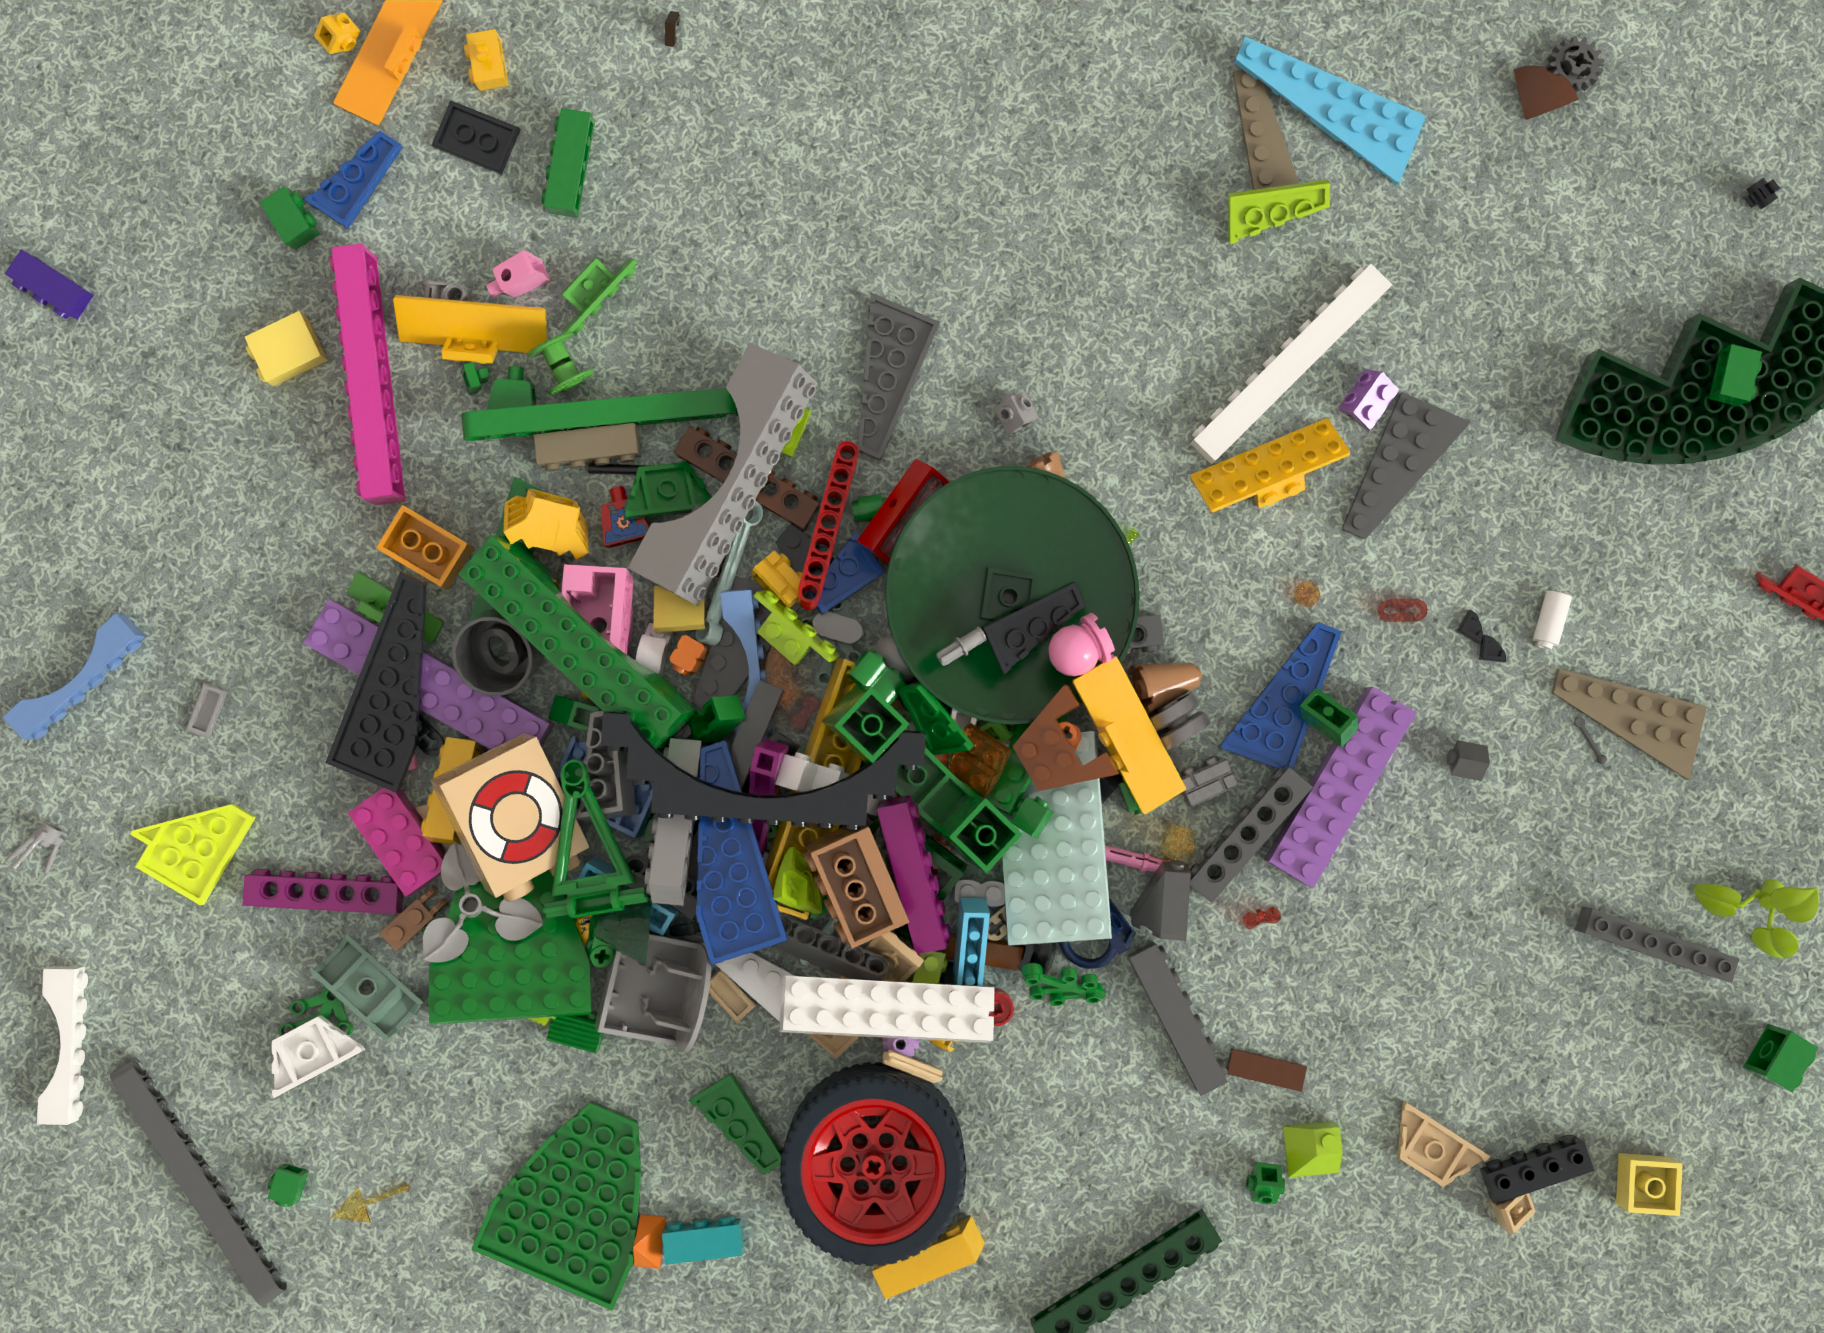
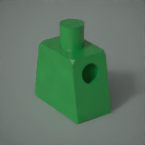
[487,366,536,410]

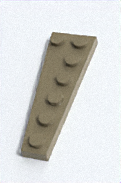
[1233,70,1299,190]

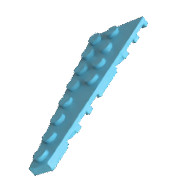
[1233,36,1426,185]

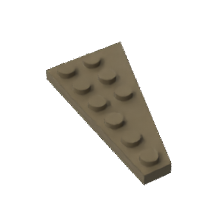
[1551,669,1707,780]

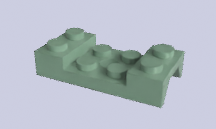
[310,934,425,1042]

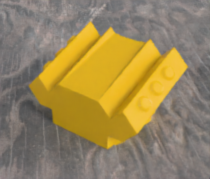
[503,488,589,560]

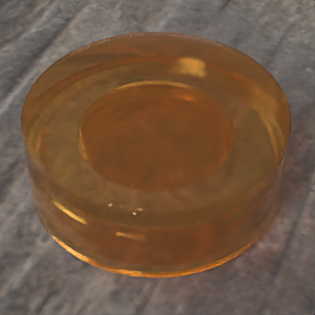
[1294,582,1320,607]

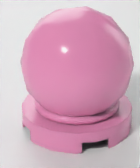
[1048,613,1115,676]

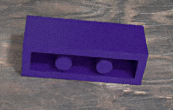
[4,249,94,320]

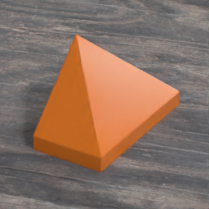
[633,1214,666,1269]

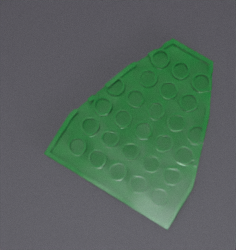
[429,870,591,1025]
[471,1101,641,1311]

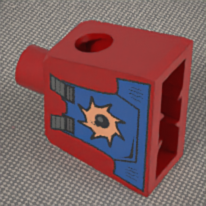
[601,486,650,548]

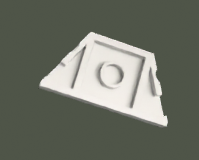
[272,1015,365,1098]

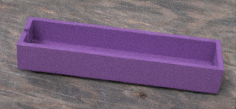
[1264,686,1417,888]

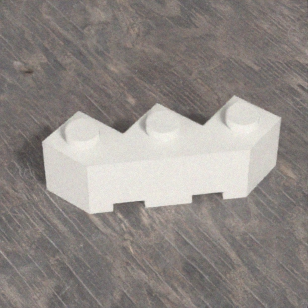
[775,752,882,816]

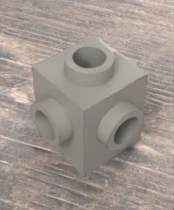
[994,392,1039,434]

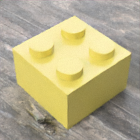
[1616,1153,1682,1216]

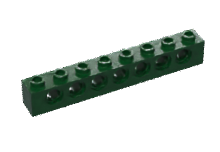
[1030,1209,1222,1333]

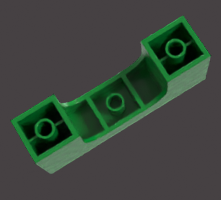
[821,684,1023,873]

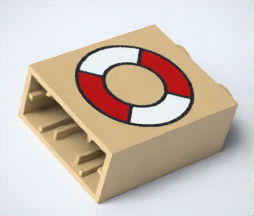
[430,733,590,902]

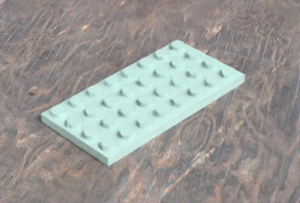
[995,731,1112,946]

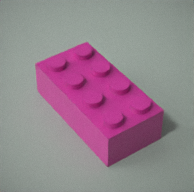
[347,787,446,897]

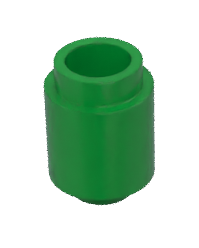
[851,493,887,522]

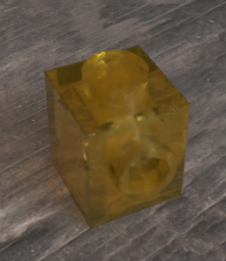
[1158,823,1195,861]

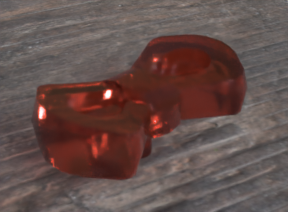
[789,695,821,730]
[1243,906,1281,930]

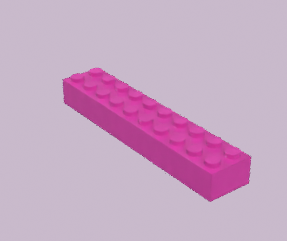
[330,243,406,506]

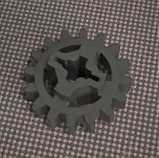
[1547,36,1604,93]

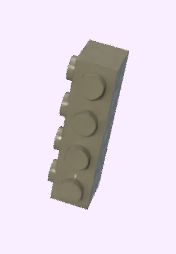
[534,423,642,472]

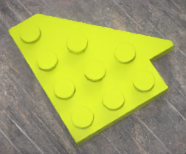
[130,804,256,905]

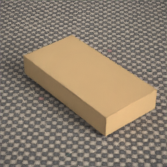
[709,969,756,1023]

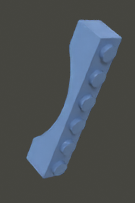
[720,588,772,739]
[2,613,146,740]

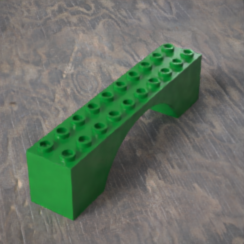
[458,535,697,750]

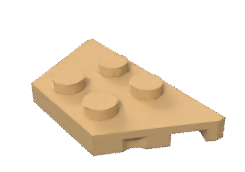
[1397,1101,1491,1187]

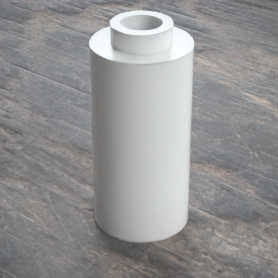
[1533,591,1572,650]

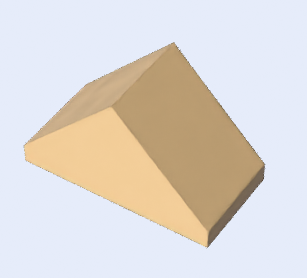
[1489,1193,1536,1234]

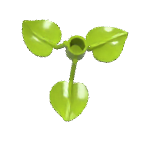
[1693,879,1819,959]

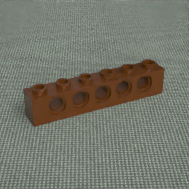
[674,426,820,531]

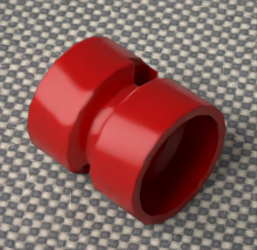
[989,988,1014,1026]

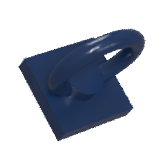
[1059,898,1136,969]

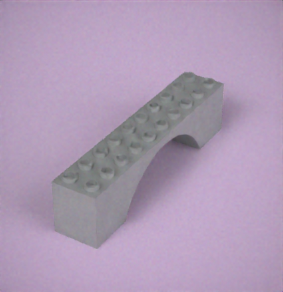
[628,343,818,606]

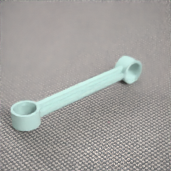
[695,502,763,646]

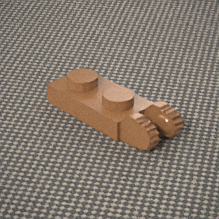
[379,886,448,951]

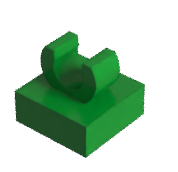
[461,362,490,395]

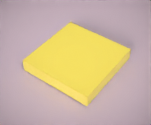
[653,585,706,633]

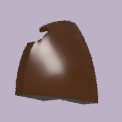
[1514,65,1579,120]

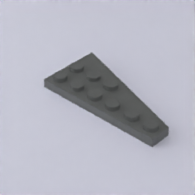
[858,293,940,461]
[1341,392,1471,539]
[691,576,801,711]

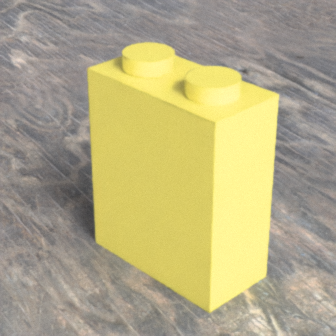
[245,311,328,386]

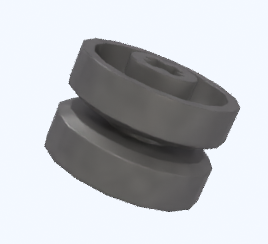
[1149,692,1211,750]

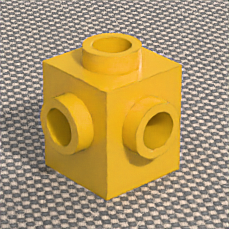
[314,12,360,54]

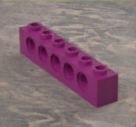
[242,869,403,914]

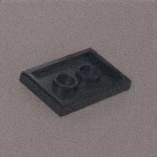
[431,100,520,175]

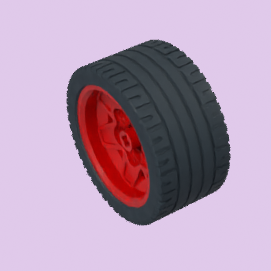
[780,1062,966,1266]

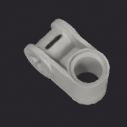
[422,280,472,302]

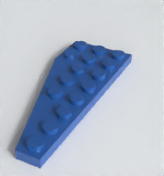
[696,740,788,965]

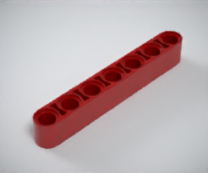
[797,441,859,610]

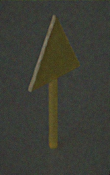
[330,1185,410,1223]

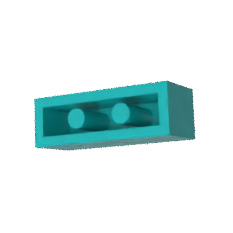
[662,1215,744,1265]

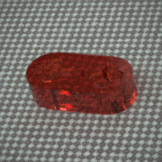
[1377,599,1428,622]

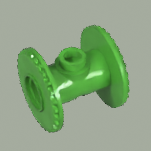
[528,331,594,396]

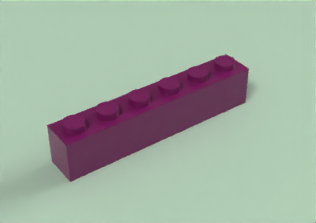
[877,795,951,954]

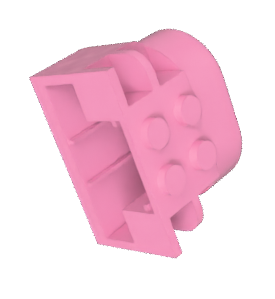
[555,564,634,668]

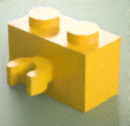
[464,29,509,91]

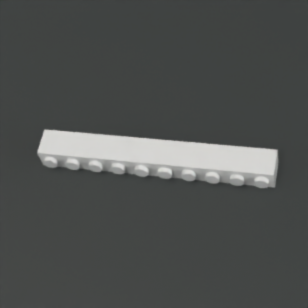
[1190,264,1392,465]

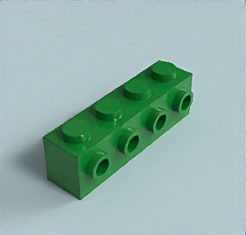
[541,108,595,218]

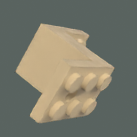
[807,932,924,1059]

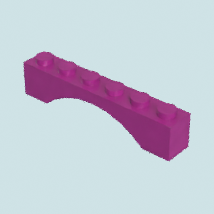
[749,739,789,857]

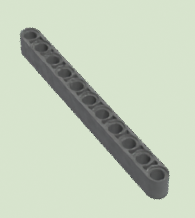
[625,854,889,981]
[110,1058,287,1306]

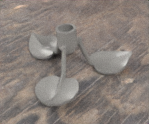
[422,843,543,963]

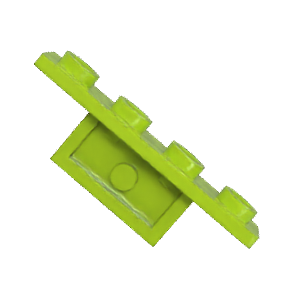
[754,590,840,665]

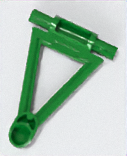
[543,760,648,918]

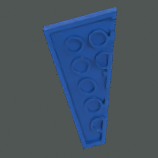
[1218,622,1342,770]

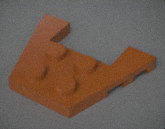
[1013,685,1119,791]

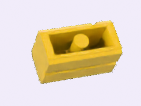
[751,550,808,608]

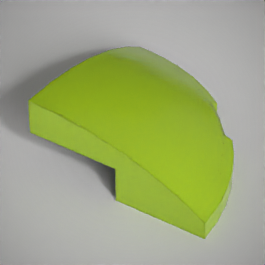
[773,846,822,914]

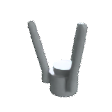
[6,821,65,874]

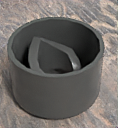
[452,608,544,696]

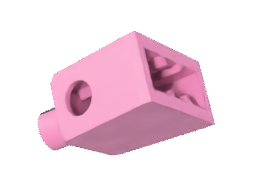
[486,250,551,298]

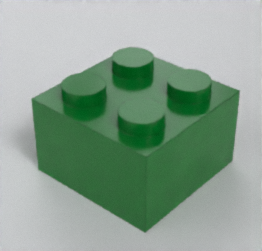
[1743,1024,1818,1093]

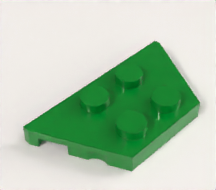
[623,462,712,520]

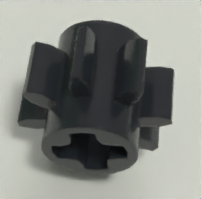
[1744,178,1780,209]

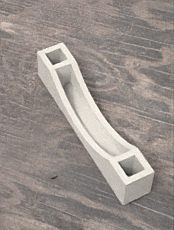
[37,966,88,1125]

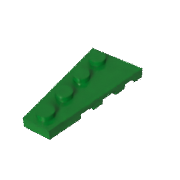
[688,1072,782,1175]

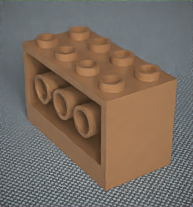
[803,824,909,949]

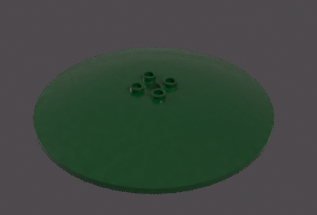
[885,466,1140,724]

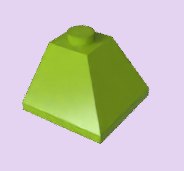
[1283,1121,1343,1178]

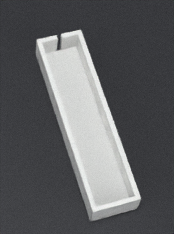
[779,976,994,1043]

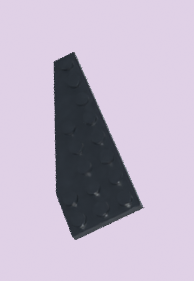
[325,572,427,792]

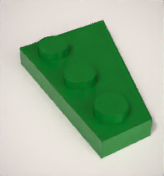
[898,683,974,755]

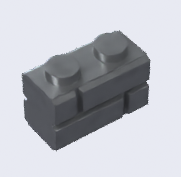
[1180,756,1238,807]

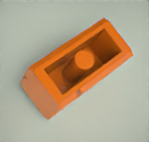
[669,635,710,676]

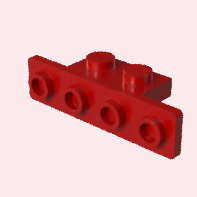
[1755,564,1824,625]

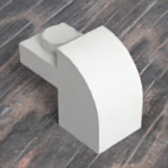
[635,623,673,676]

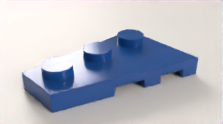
[807,532,885,615]

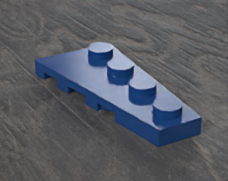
[303,131,403,229]

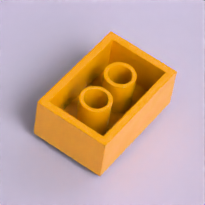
[376,505,475,590]

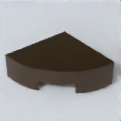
[665,11,680,47]

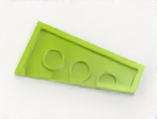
[1228,179,1330,245]

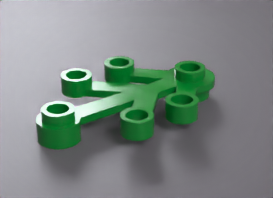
[1022,963,1106,1006]
[278,986,354,1036]

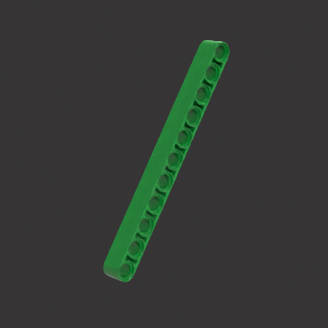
[461,388,739,441]

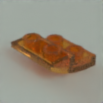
[947,723,1011,797]

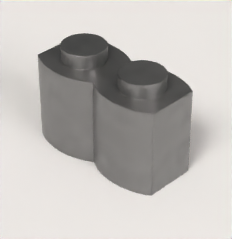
[954,878,1006,907]

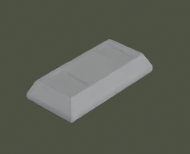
[186,683,228,739]

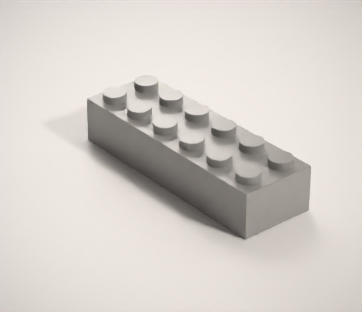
[645,738,702,906]

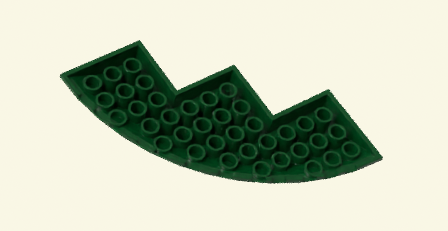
[1555,278,1824,465]

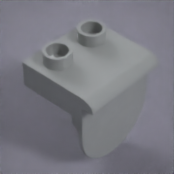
[594,926,711,1053]

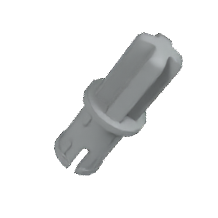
[936,627,987,666]

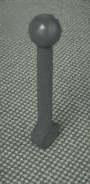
[1574,717,1607,764]

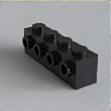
[1480,1135,1594,1204]

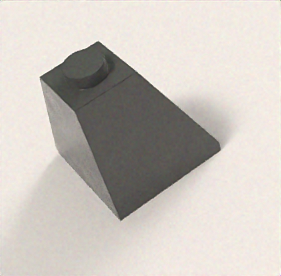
[1130,860,1191,941]

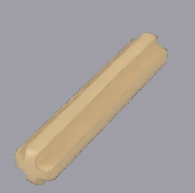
[882,1050,943,1083]

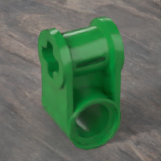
[586,915,621,968]

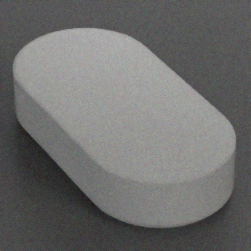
[813,612,863,645]

